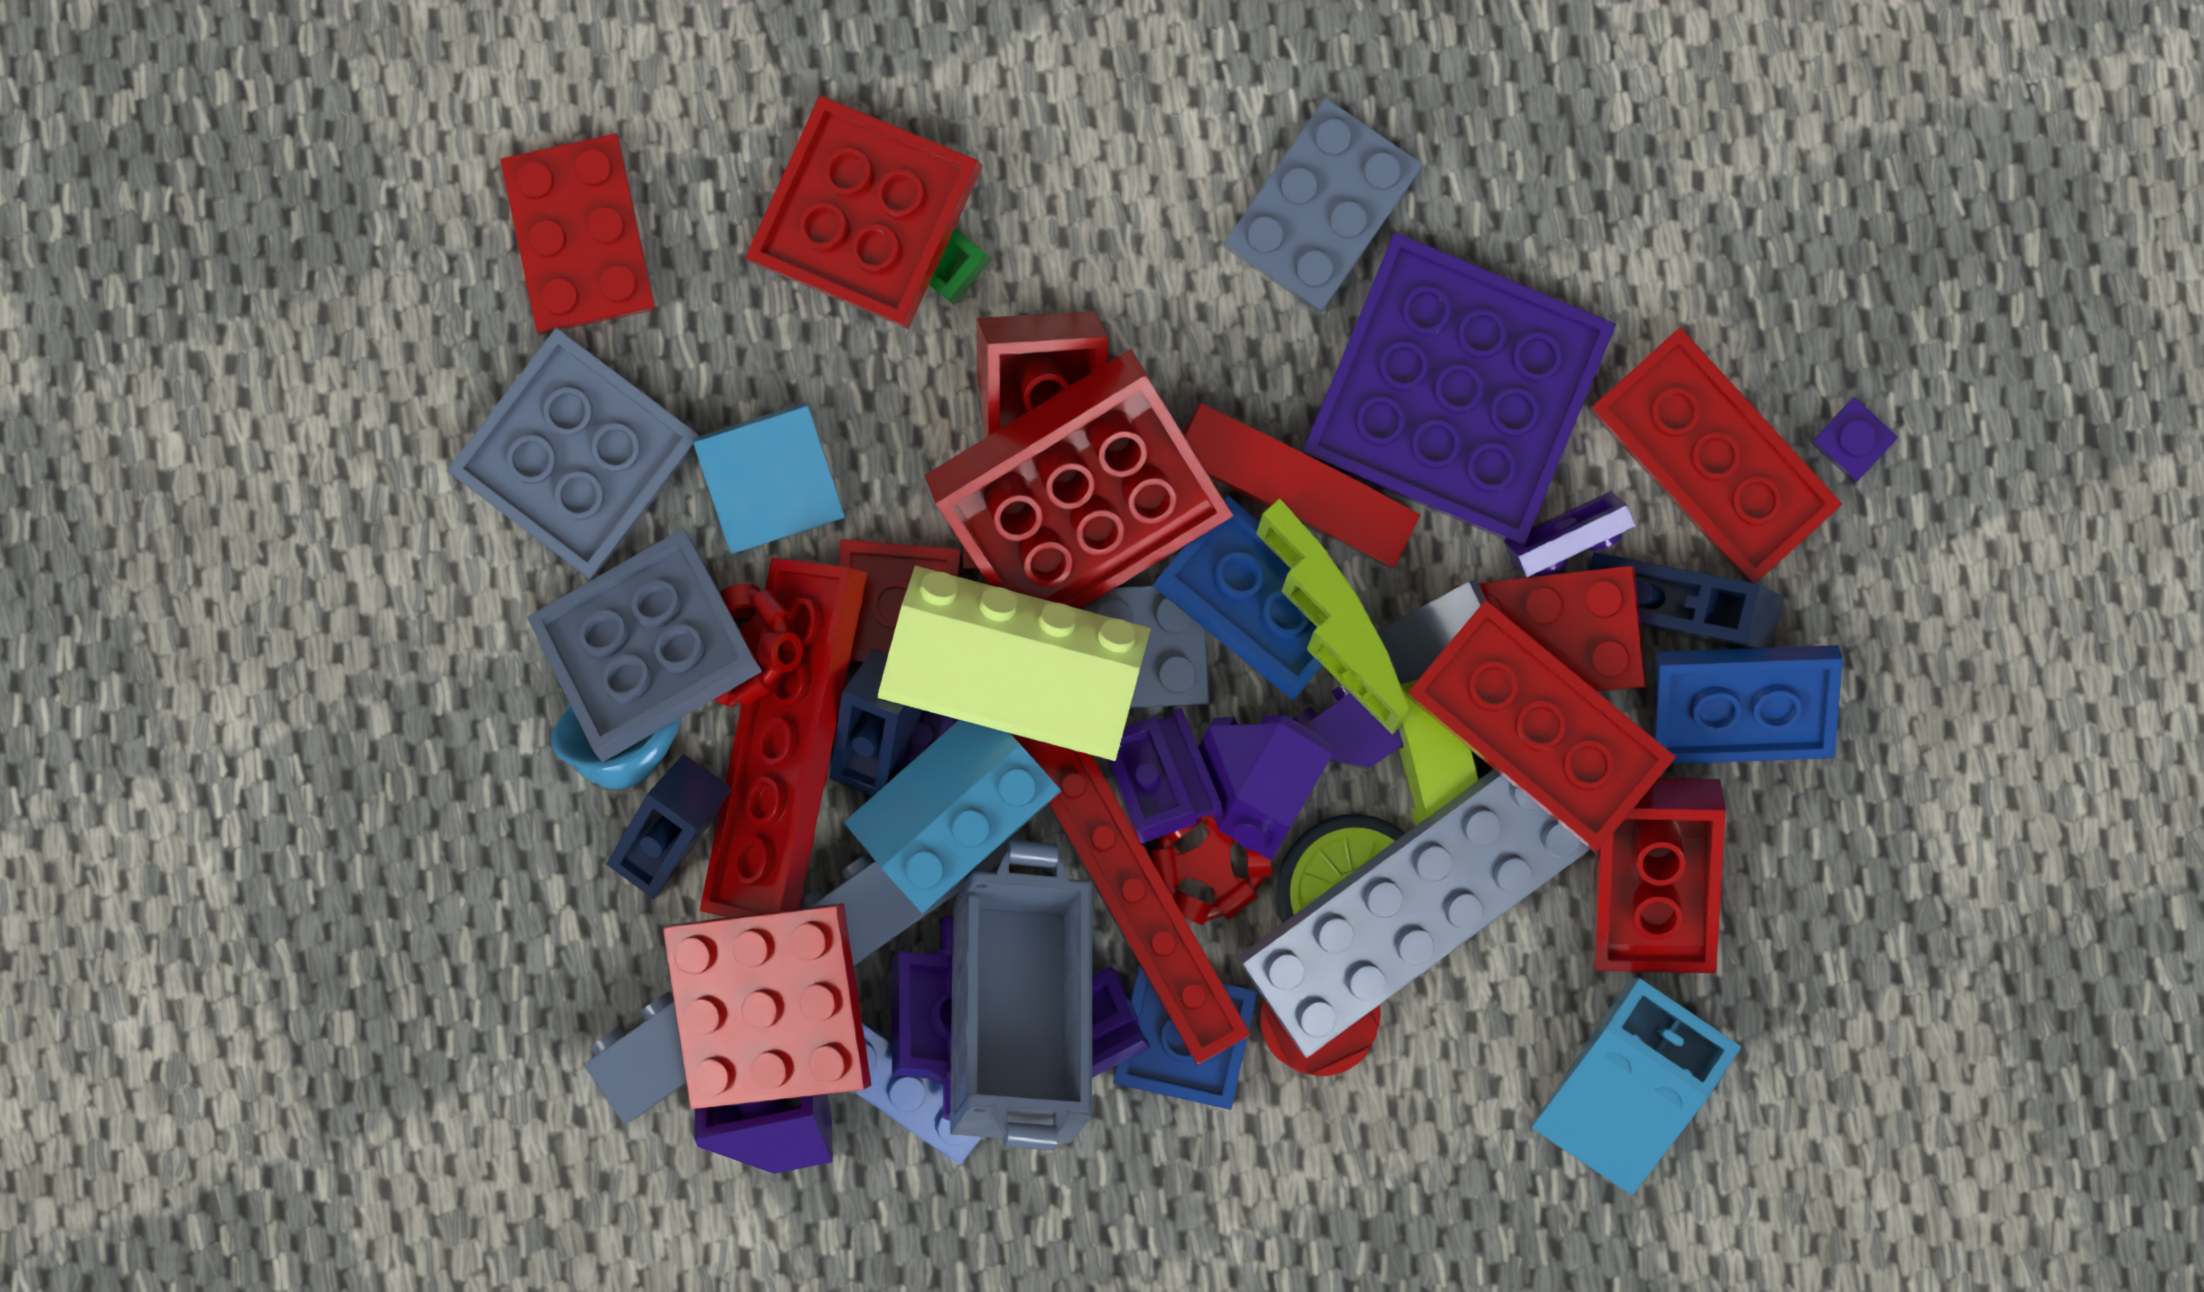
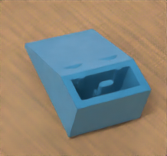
[1531,977,1742,1195]

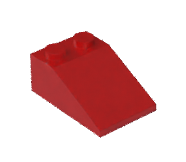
[1595,778,1726,974]

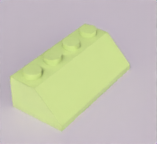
[877,566,1151,761]

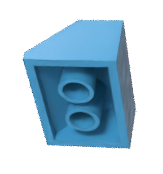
[844,720,1062,914]

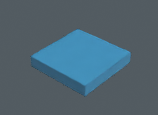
[693,402,845,554]

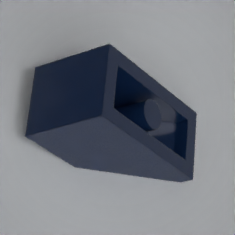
[829,649,922,796]
[606,754,732,900]

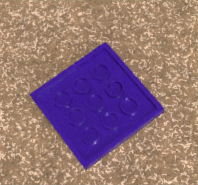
[1302,232,1616,546]

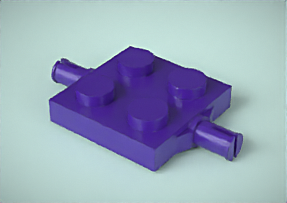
[891,916,953,1120]

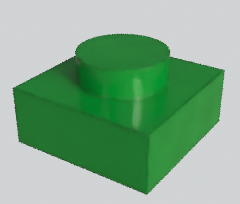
[929,229,992,305]

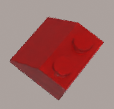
[976,311,1108,438]

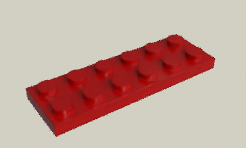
[699,557,867,917]

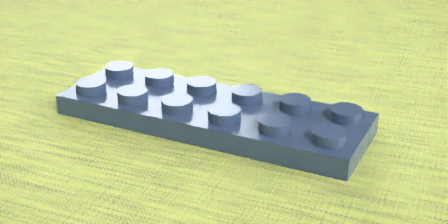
[1236,769,1590,1058]

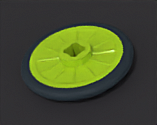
[1276,814,1406,924]

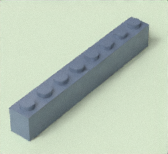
[584,832,1023,1125]

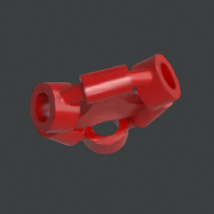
[713,583,803,707]
[1151,814,1272,926]

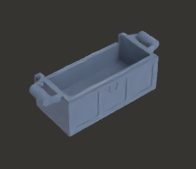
[950,840,1092,1151]

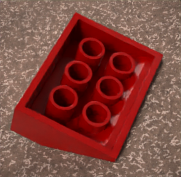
[924,349,1233,609]

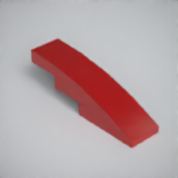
[1183,403,1421,568]

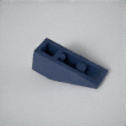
[1589,552,1784,649]

